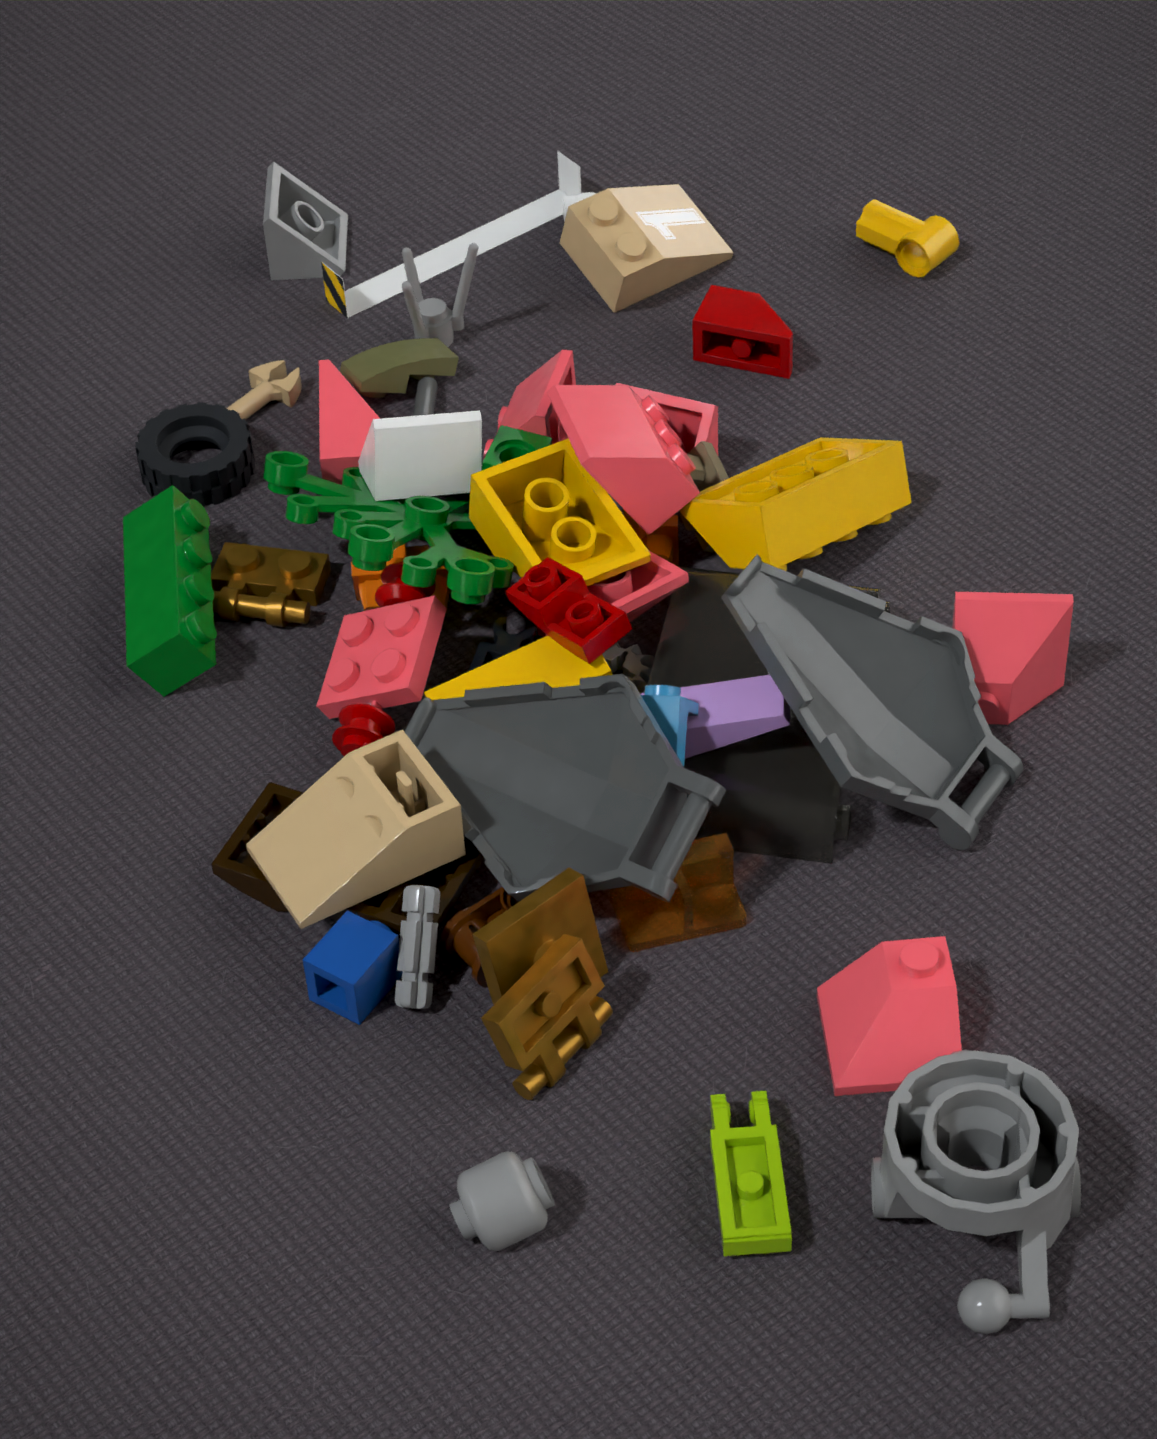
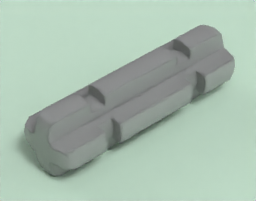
[395,885,440,1009]

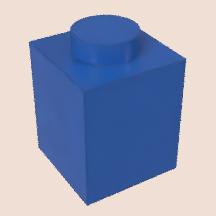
[303,910,403,1025]

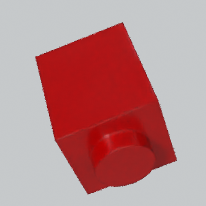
[692,285,793,379]

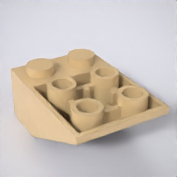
[246,729,466,929]

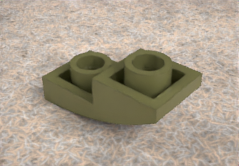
[340,338,459,398]

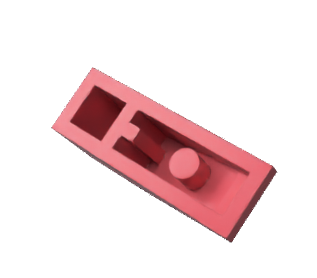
[319,359,380,485]

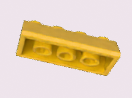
[680,437,912,571]

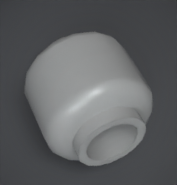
[449,1151,555,1252]

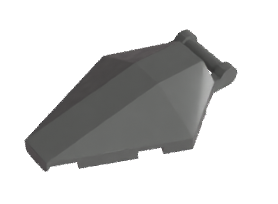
[721,554,1023,850]
[404,674,726,903]

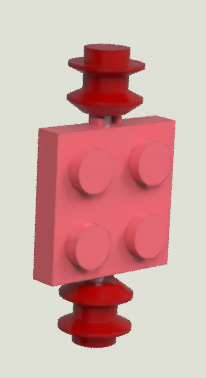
[316,561,447,756]

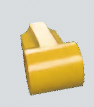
[856,199,959,278]

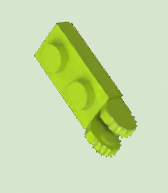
[710,1091,792,1256]

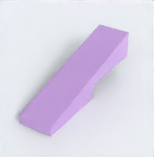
[640,675,790,759]

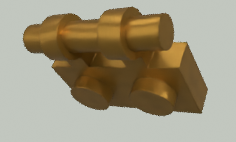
[211,542,331,627]
[481,934,613,1100]

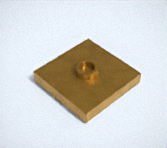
[472,867,608,1005]

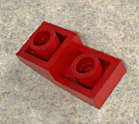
[505,557,632,664]

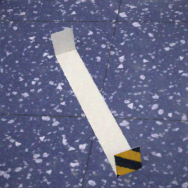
[321,151,581,318]

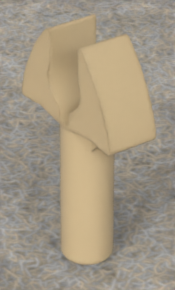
[226,360,302,420]

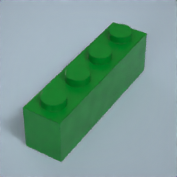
[123,485,217,697]

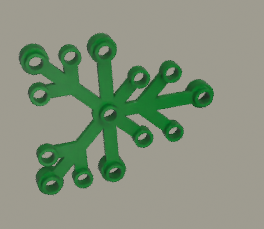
[264,451,514,604]

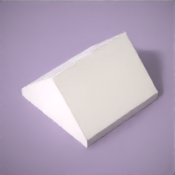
[358,410,482,501]

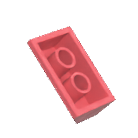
[546,385,700,535]

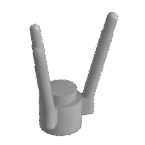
[402,243,478,347]

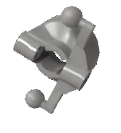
[871,1050,1081,1334]

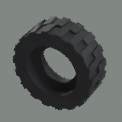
[135,402,255,507]

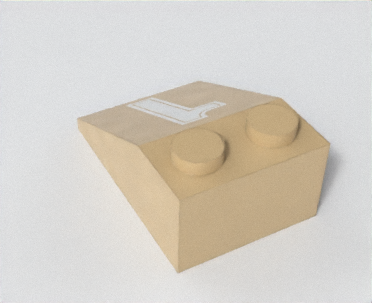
[560,184,734,313]

